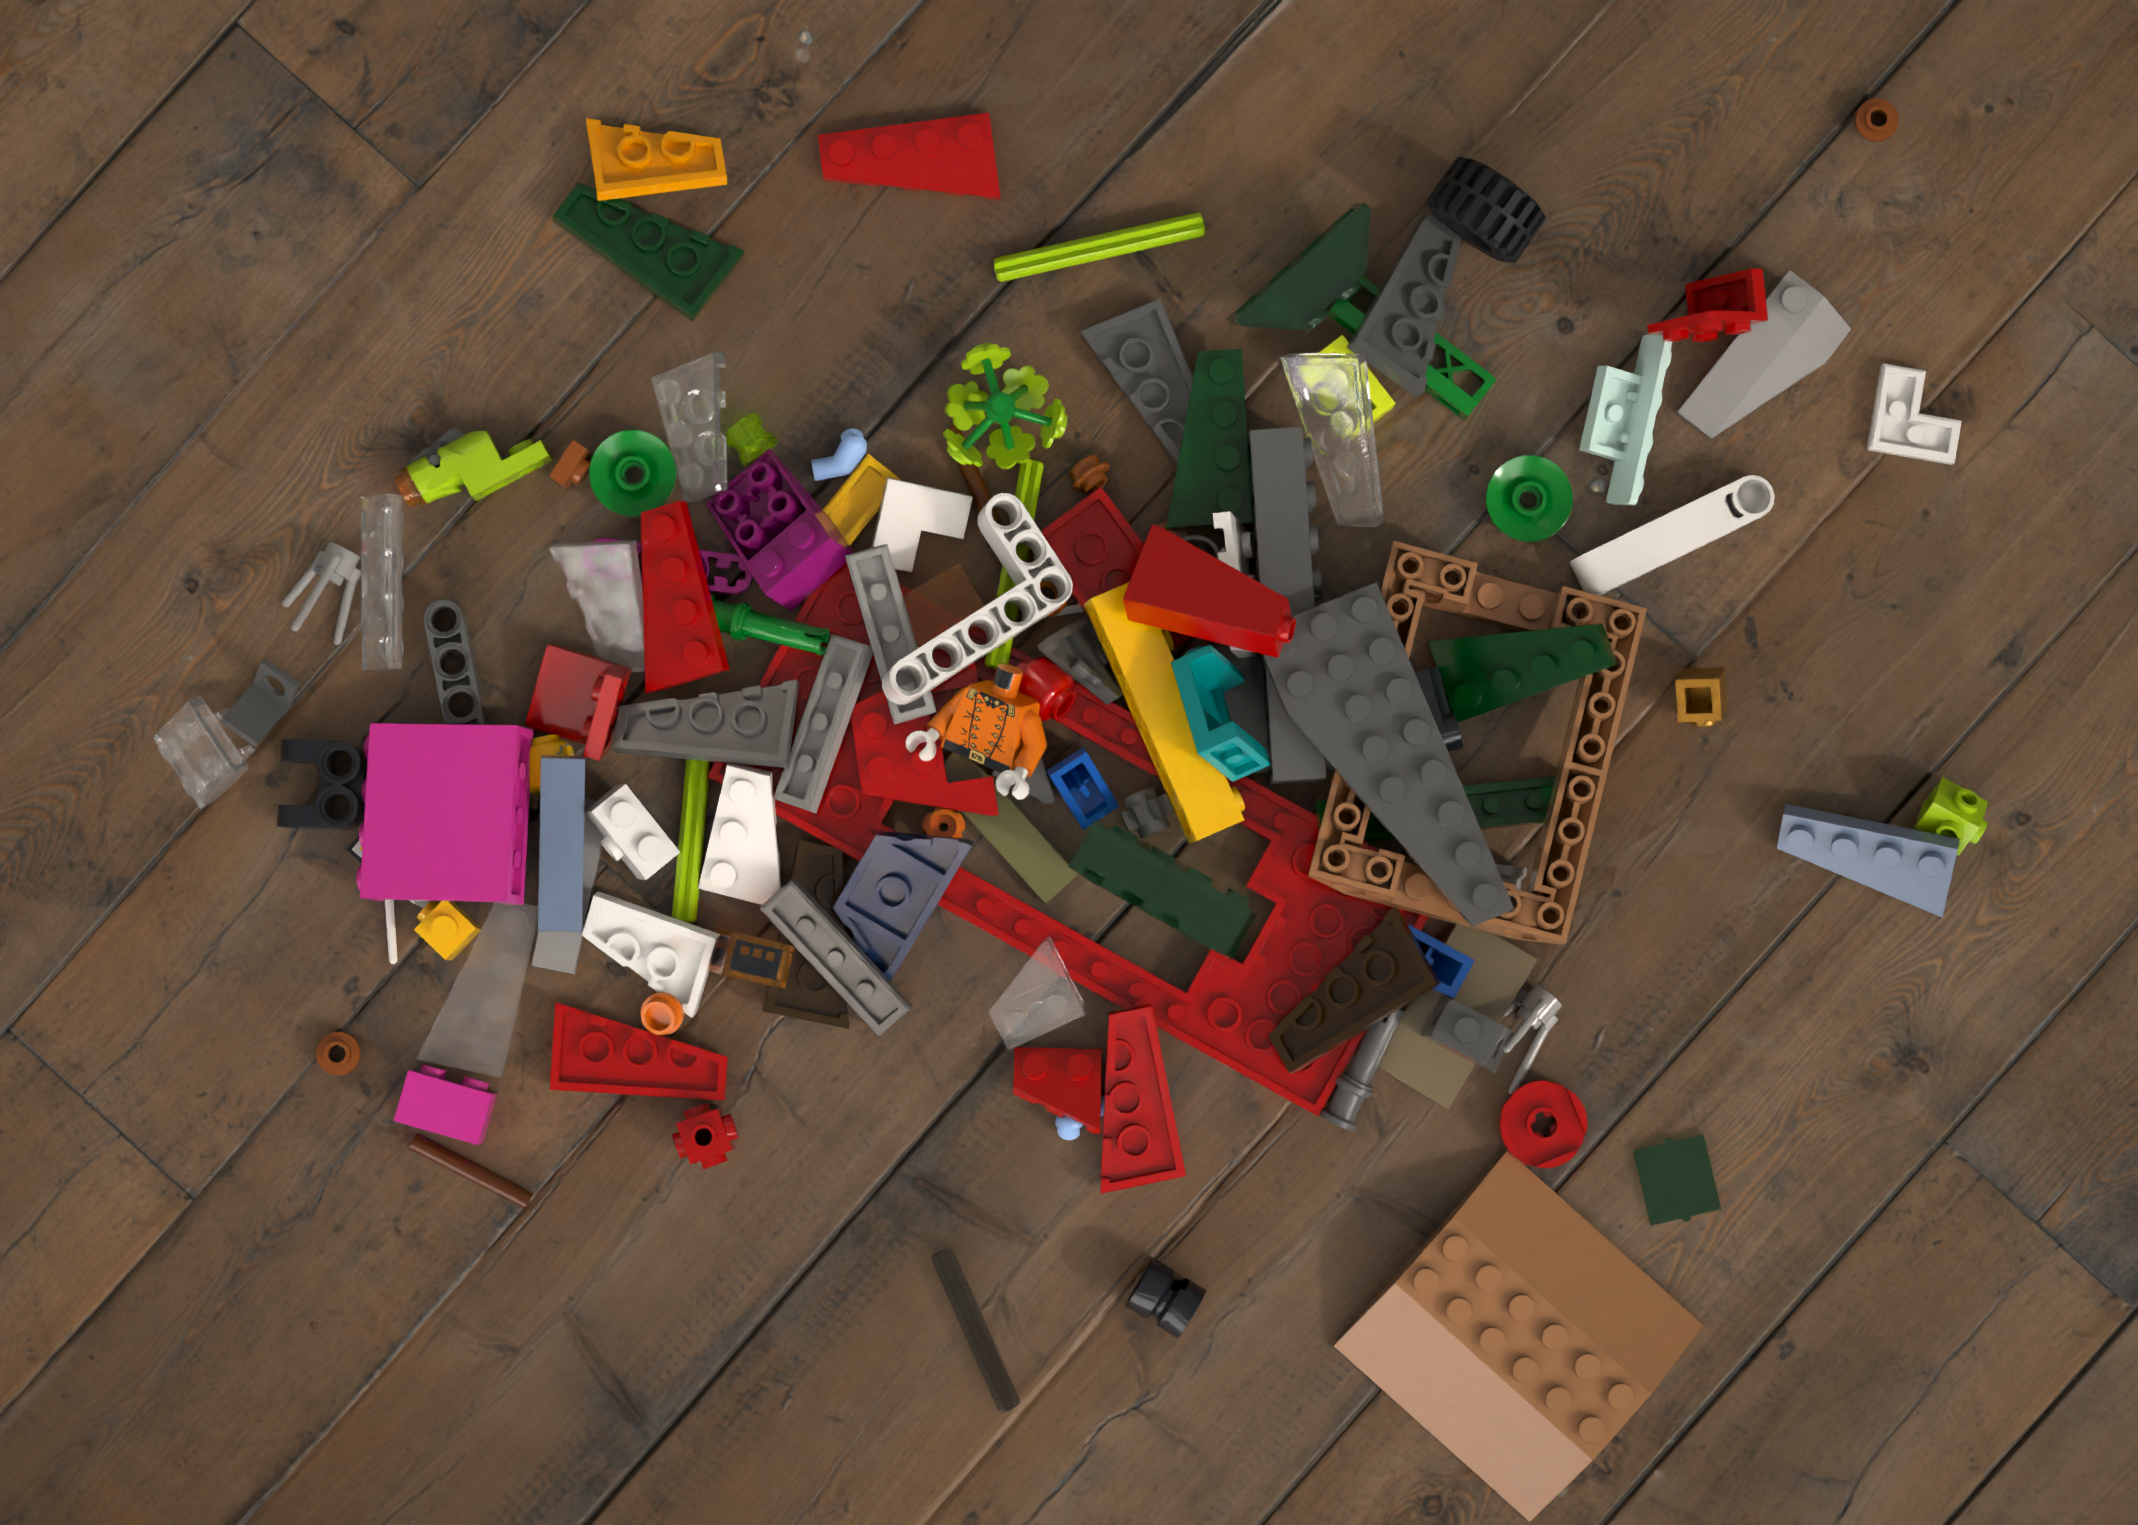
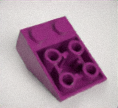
[706,448,854,611]

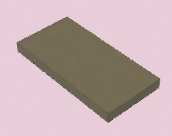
[1378,924,1538,1110]

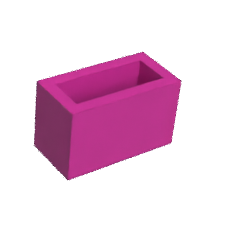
[393,1064,498,1145]

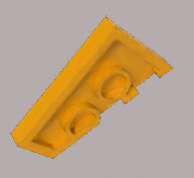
[586,118,727,201]

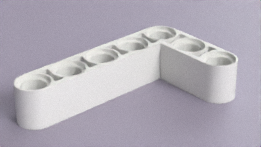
[882,493,1073,705]

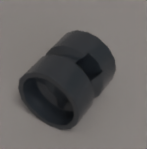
[1125,1258,1207,1338]

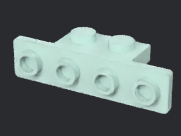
[1579,335,1672,505]

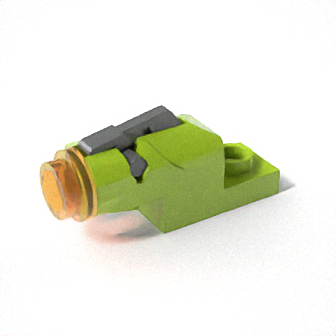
[393,428,553,508]

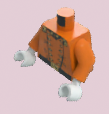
[906,664,1047,800]

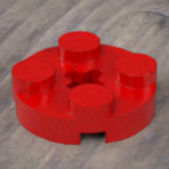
[1499,1080,1588,1168]

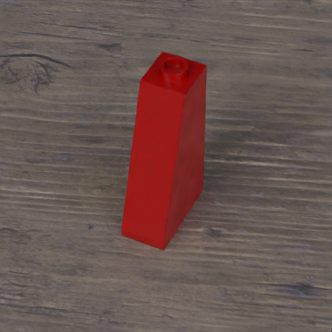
[1123,525,1296,658]

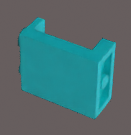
[1171,645,1272,782]

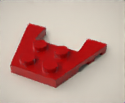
[851,656,999,817]

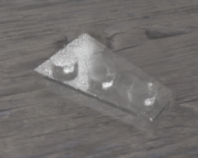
[651,351,727,502]
[549,540,645,672]

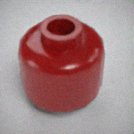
[1017,657,1076,722]

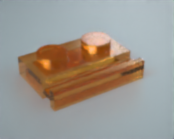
[903,563,985,654]

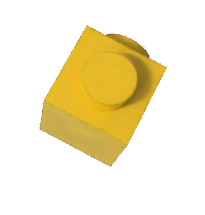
[414,901,482,960]

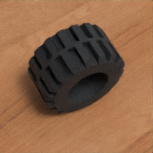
[1426,157,1546,263]

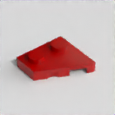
[1013,1047,1102,1134]

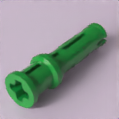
[710,594,830,656]

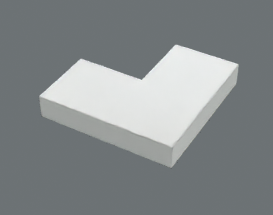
[1867,363,1962,465]
[871,477,973,572]

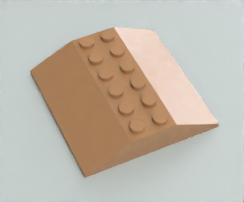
[1333,1150,1703,1522]

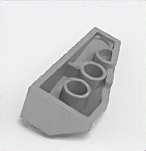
[1677,270,1851,439]

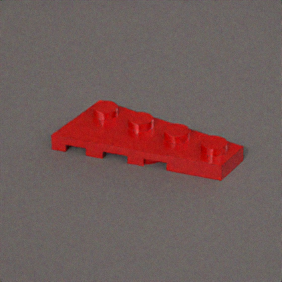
[549,1002,728,1101]
[1100,1004,1186,1194]

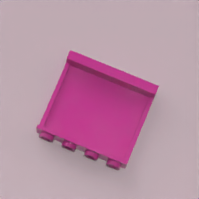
[356,723,533,905]

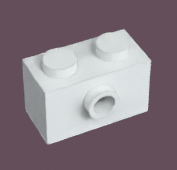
[584,784,680,880]

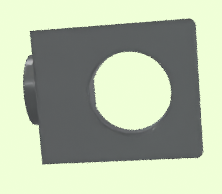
[221,659,300,747]

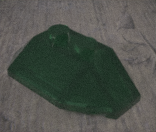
[1226,203,1371,330]

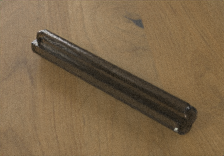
[931,1247,1020,1413]

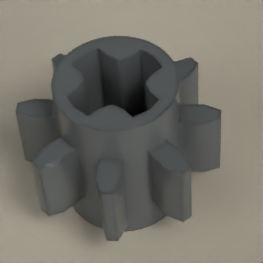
[1120,786,1175,839]

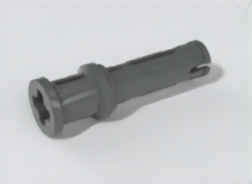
[1320,1008,1406,1132]

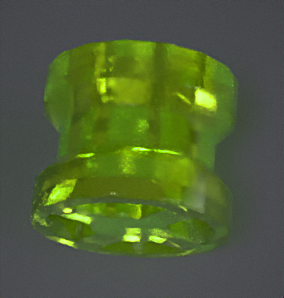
[723,412,778,467]

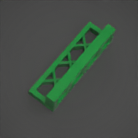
[1328,274,1497,421]

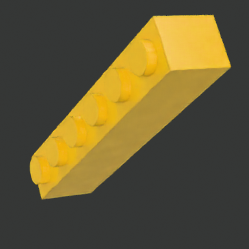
[1084,582,1245,844]

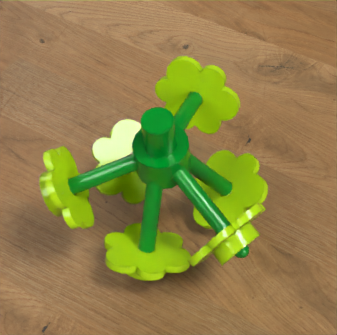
[943,343,1068,469]

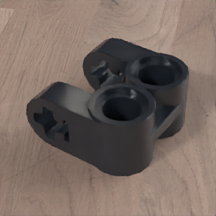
[277,739,368,831]

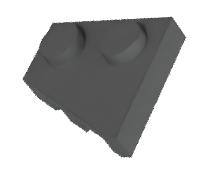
[1037,615,1123,705]

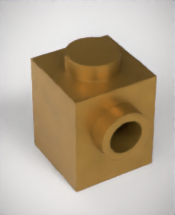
[1675,667,1728,727]

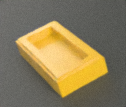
[823,454,901,546]

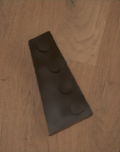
[762,840,849,1029]
[1268,907,1441,1074]

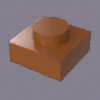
[549,440,591,490]

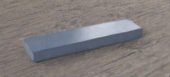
[538,755,586,932]

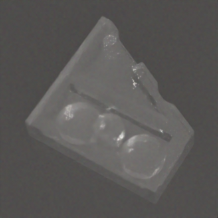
[989,937,1088,1050]

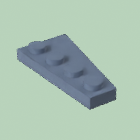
[1777,804,1960,918]

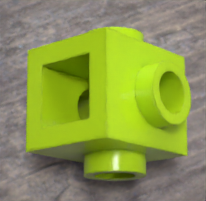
[1913,776,1988,856]

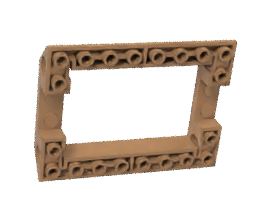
[1308,541,1647,945]

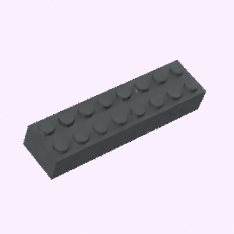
[1248,427,1333,785]

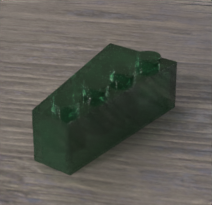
[1068,821,1257,960]

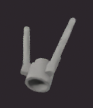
[282,542,362,645]
[1503,984,1562,1094]

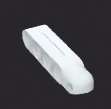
[1569,475,1775,596]

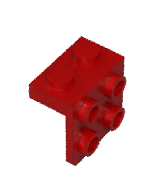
[1647,268,1768,342]

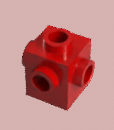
[672,1103,739,1170]

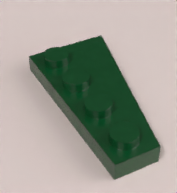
[553,183,745,322]
[1166,349,1253,529]
[1428,623,1617,723]

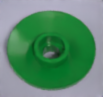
[589,430,676,517]
[1486,455,1573,542]

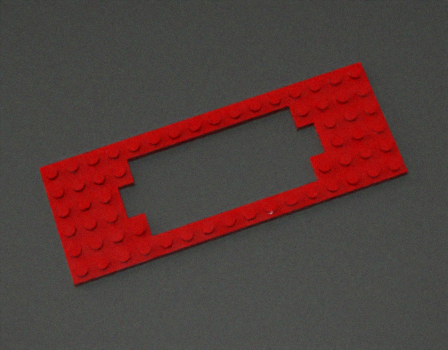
[707,563,1429,1117]

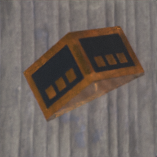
[709,928,795,989]

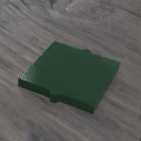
[1633,1134,1721,1226]

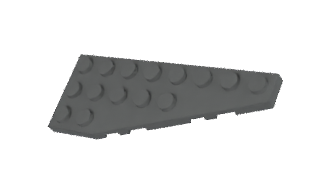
[1262,582,1514,927]

